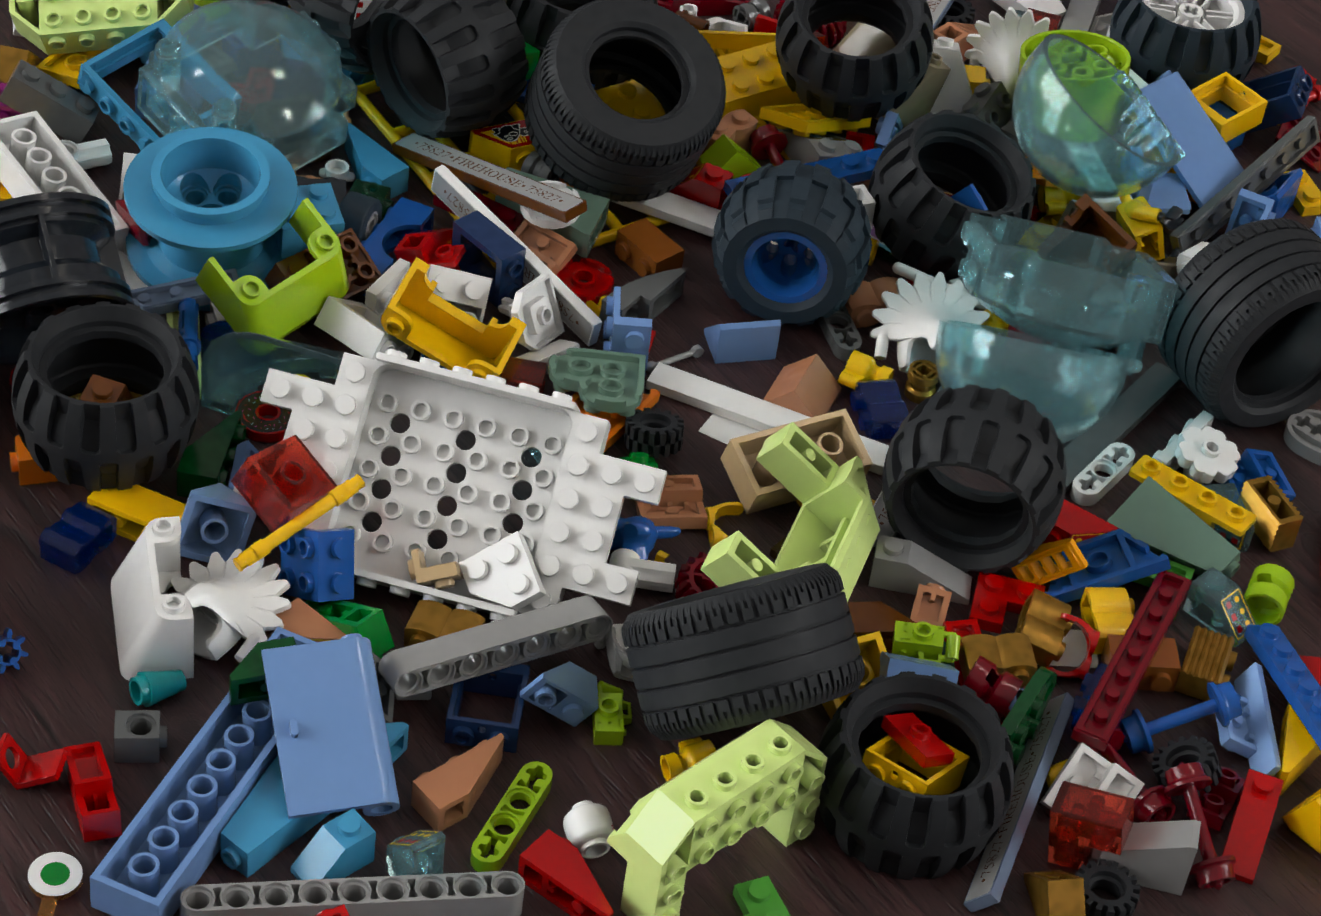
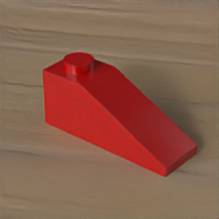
[1222,769,1284,885]
[518,829,614,916]

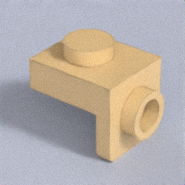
[407,548,464,590]

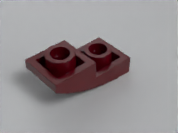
[1186,767,1245,831]

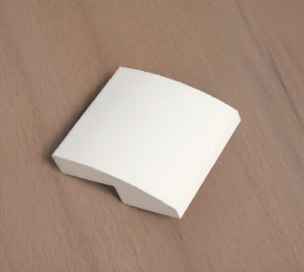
[1040,742,1145,838]

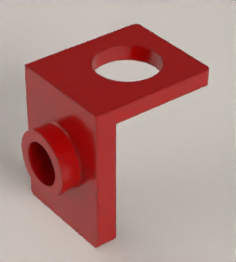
[0,733,68,790]

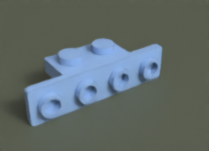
[1215,662,1281,776]

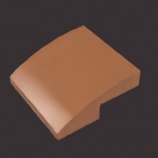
[489,219,578,275]
[635,475,708,529]

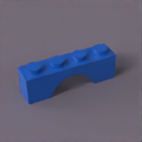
[361,197,435,296]

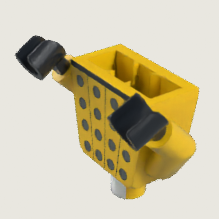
[1116,193,1184,263]

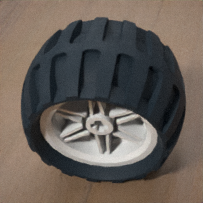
[1110,0,1262,90]

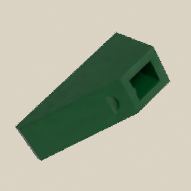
[177,410,247,498]

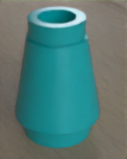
[129,670,186,707]

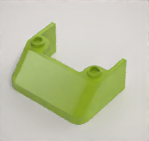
[195,198,349,351]

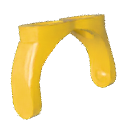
[705,502,751,547]

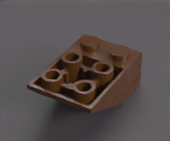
[264,228,382,331]

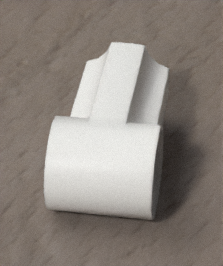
[60,138,112,170]
[609,548,676,593]

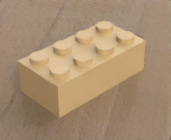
[720,408,873,514]

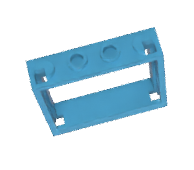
[77,18,242,151]

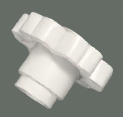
[1174,426,1241,484]

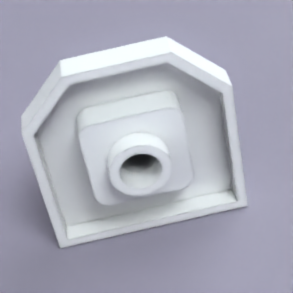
[498,273,565,351]

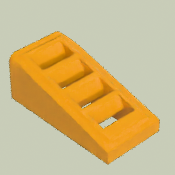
[1011,537,1088,585]

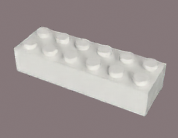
[0,111,129,253]

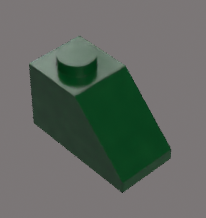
[229,636,296,706]

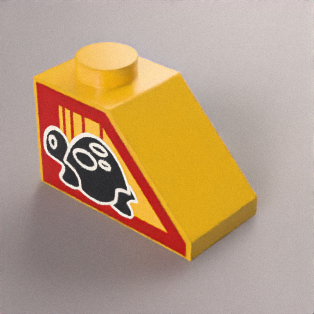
[468,119,536,169]

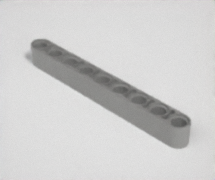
[180,871,525,916]

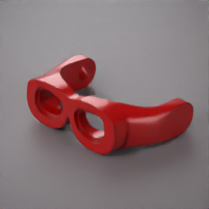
[1045,613,1100,680]

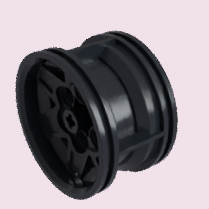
[0,192,135,365]

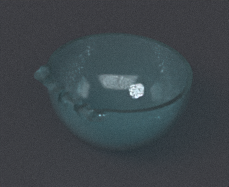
[1012,34,1186,199]
[935,319,1143,444]

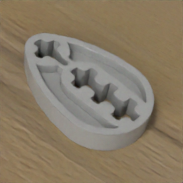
[1283,409,1321,466]

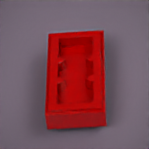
[881,712,955,768]

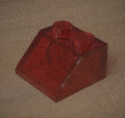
[231,435,337,532]

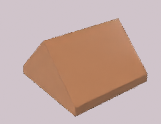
[763,354,842,417]

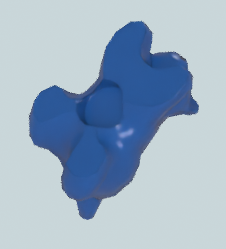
[610,515,681,560]

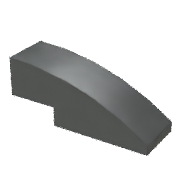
[600,268,686,325]

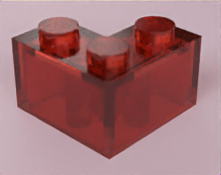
[1048,781,1135,870]

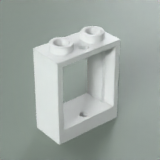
[314,296,414,360]

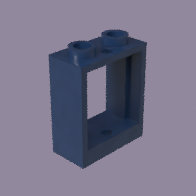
[1230,65,1313,134]
[452,210,526,308]
[444,664,530,753]

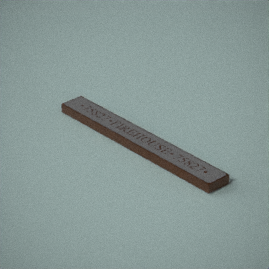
[392,132,587,223]

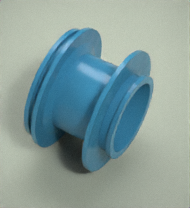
[123,127,298,311]

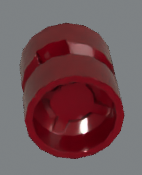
[962,655,1023,719]

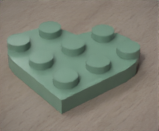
[548,348,646,417]

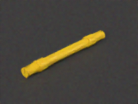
[232,474,365,572]

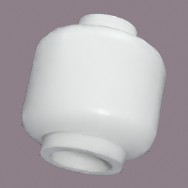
[563,800,614,859]

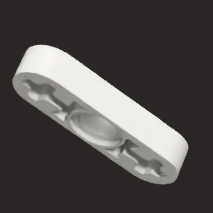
[1070,442,1135,506]

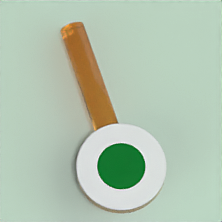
[28,852,83,916]

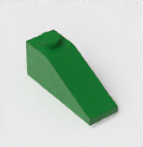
[305,600,395,659]

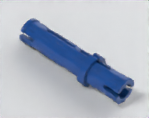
[178,298,201,371]

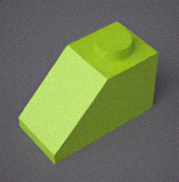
[699,134,761,179]

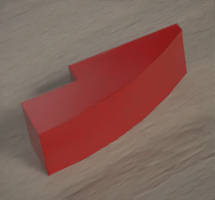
[62,741,122,843]

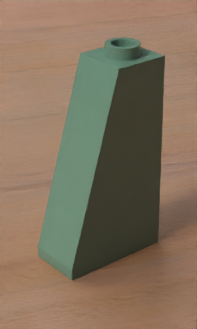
[492,167,610,258]
[1107,476,1241,584]

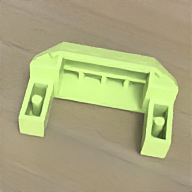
[9,0,194,55]
[700,422,880,602]
[607,719,828,916]

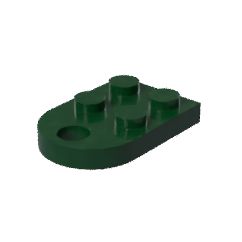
[1001,666,1057,766]

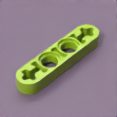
[470,761,553,872]

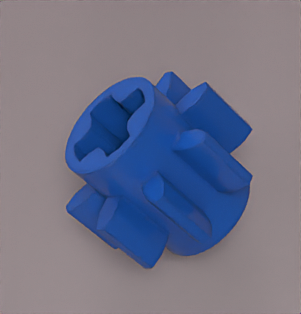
[0,627,29,674]

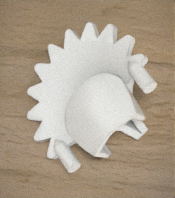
[964,7,1050,100]
[870,271,993,380]
[171,549,291,663]

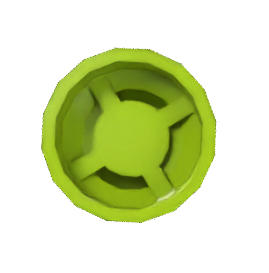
[1241,563,1295,625]

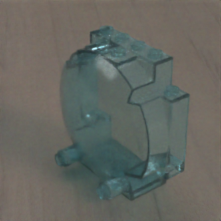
[137,0,357,171]
[958,213,1179,375]

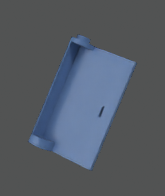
[1126,70,1244,208]
[261,633,400,819]

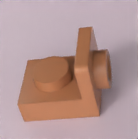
[910,583,952,626]

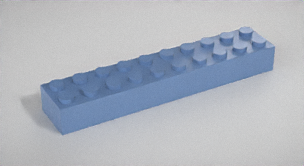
[90,627,316,916]

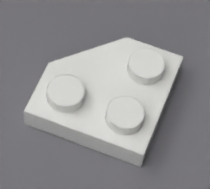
[459,531,546,611]

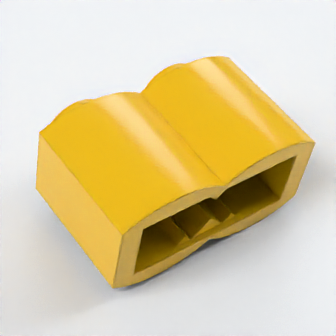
[1080,587,1135,654]

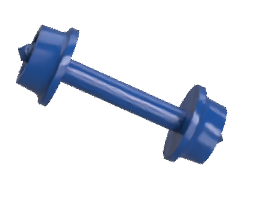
[1119,681,1242,754]

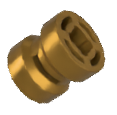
[904,360,940,404]

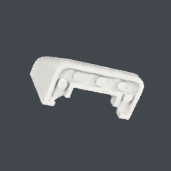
[111,516,194,681]

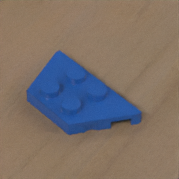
[1044,529,1171,603]

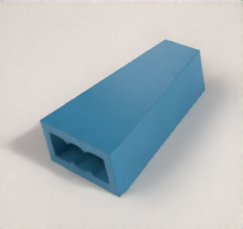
[220,755,330,878]

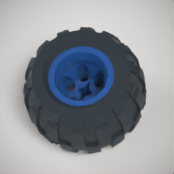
[712,160,872,326]

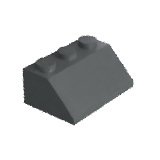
[0,59,100,144]

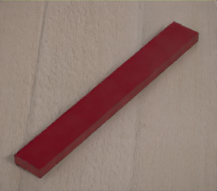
[1071,570,1192,752]

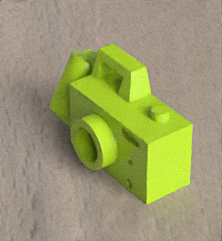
[892,621,961,663]
[592,681,632,745]

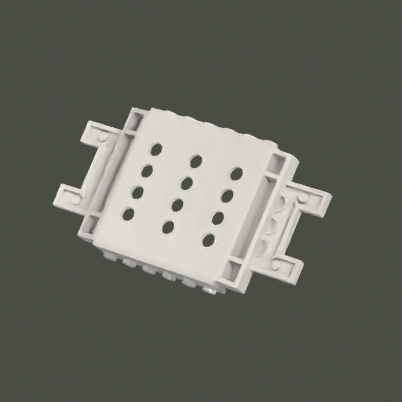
[233,349,667,621]

